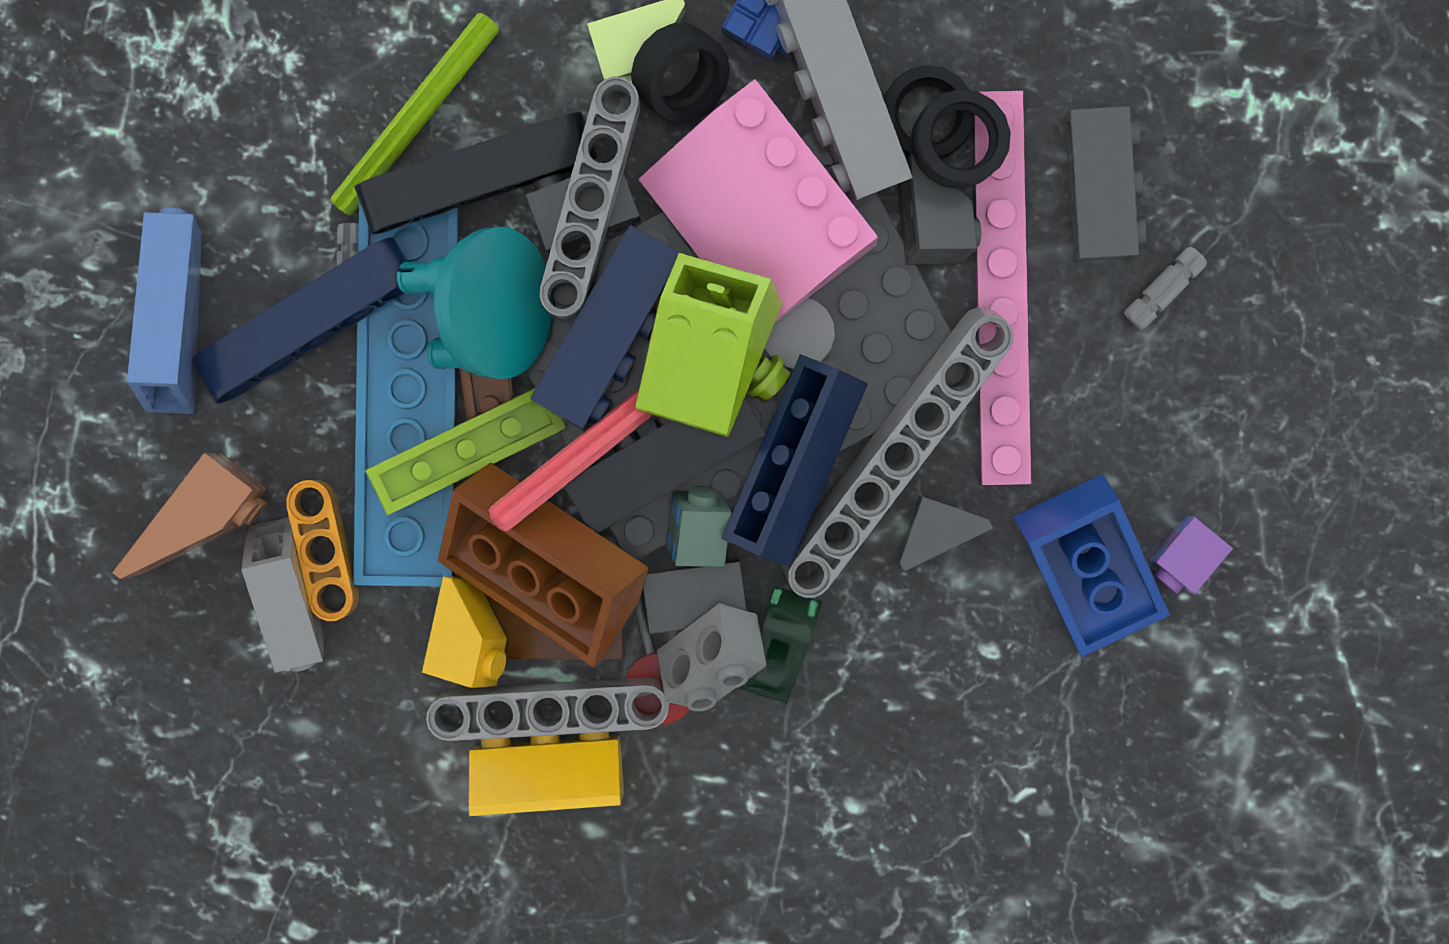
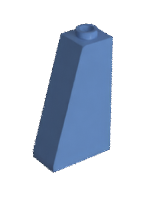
[127,208,202,414]

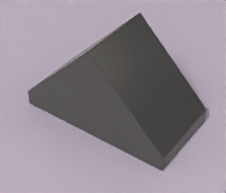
[897,496,993,572]

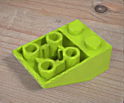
[635,253,783,437]

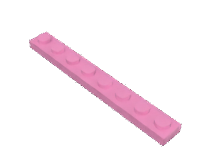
[973,91,1031,485]

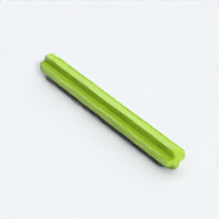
[330,13,499,216]

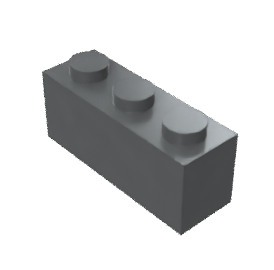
[1065,106,1146,262]

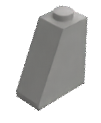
[241,517,325,673]

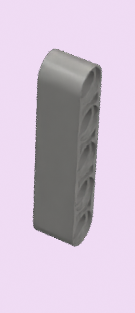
[539,76,641,320]
[426,677,670,741]

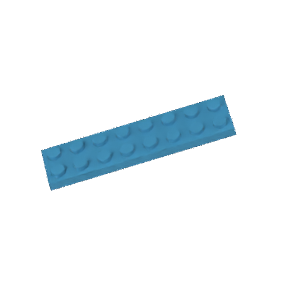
[353,201,459,587]

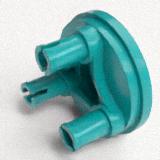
[397,227,553,379]

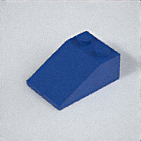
[1013,474,1170,658]

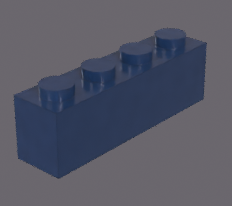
[530,224,682,432]
[722,354,868,567]

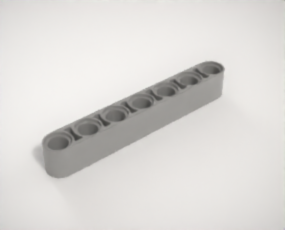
[781,307,1013,598]

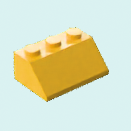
[469,732,624,816]

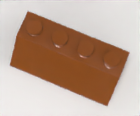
[438,462,649,667]

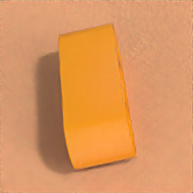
[286,480,359,621]

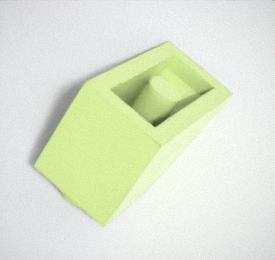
[587,0,686,83]

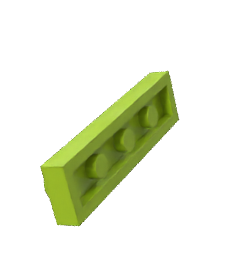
[364,387,566,515]

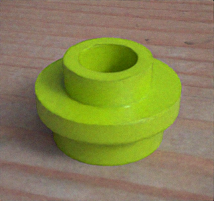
[747,355,790,402]

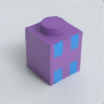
[1149,515,1233,594]

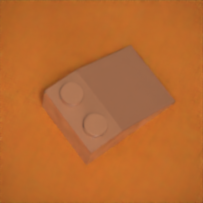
[112,453,269,579]

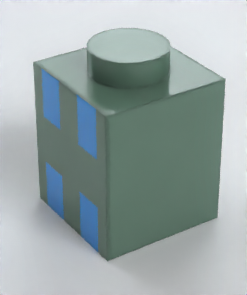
[666,487,732,567]

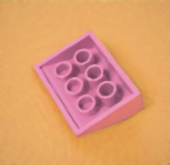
[638,79,878,323]

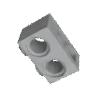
[657,603,767,711]

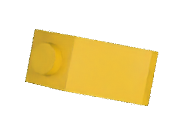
[422,576,507,688]

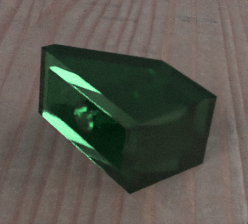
[740,585,822,704]

